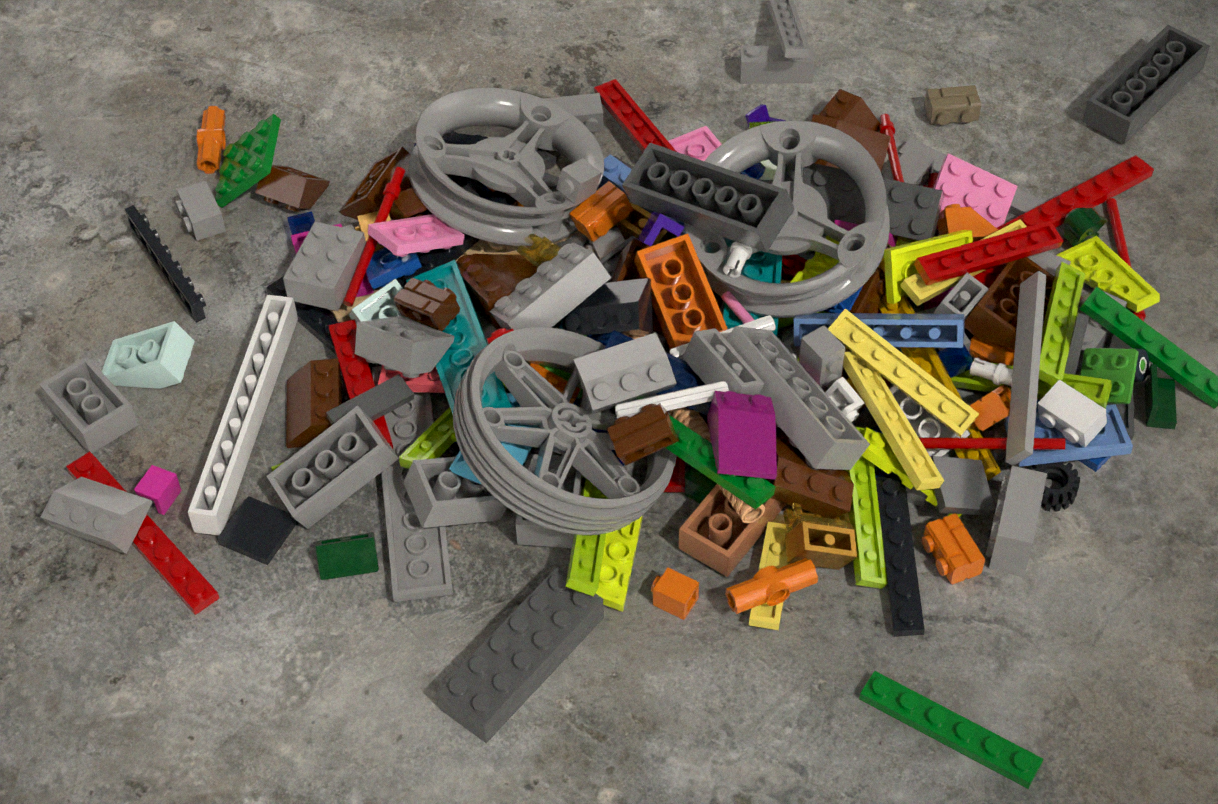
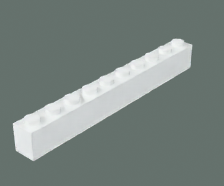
[188,295,298,536]

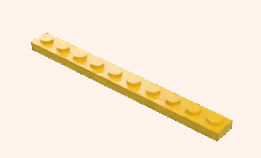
[878,258,1001,481]

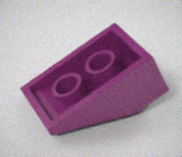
[707,391,777,479]

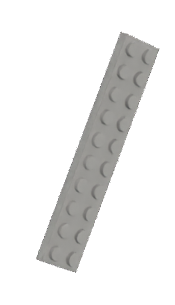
[372,366,453,602]

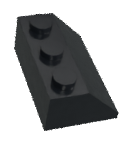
[562,278,653,340]

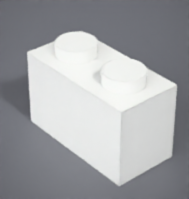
[1038,380,1107,447]

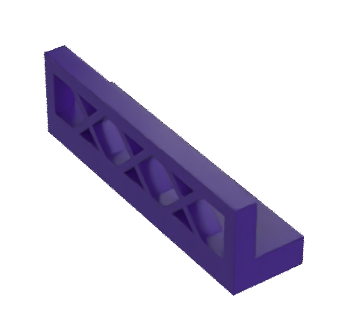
[638,212,684,246]

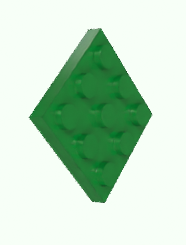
[215,114,281,208]

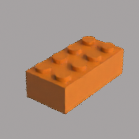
[634,233,728,350]

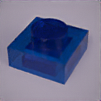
[287,211,315,235]
[937,345,974,378]

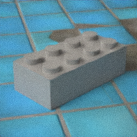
[489,242,611,330]
[267,405,399,529]

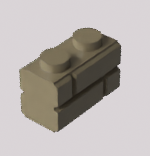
[924,85,981,125]

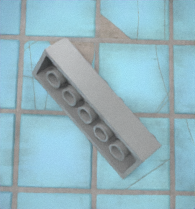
[726,326,870,470]

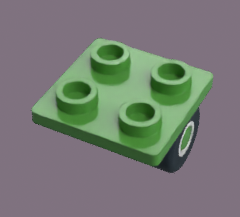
[1080,348,1149,404]

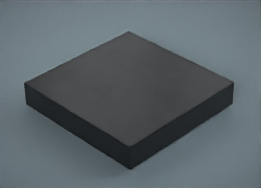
[217,496,298,565]

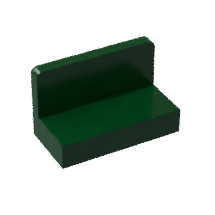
[1145,364,1177,430]
[315,532,379,580]

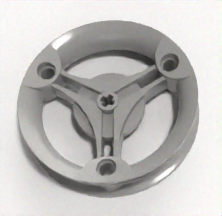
[409,88,604,246]
[684,120,890,318]

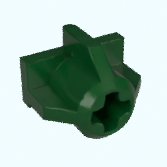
[1064,208,1108,247]

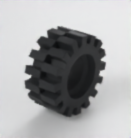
[1029,462,1080,512]

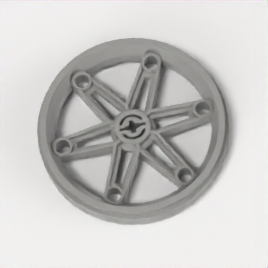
[453,327,677,535]

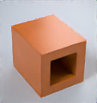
[651,567,699,620]

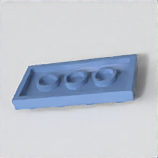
[1004,404,1133,467]

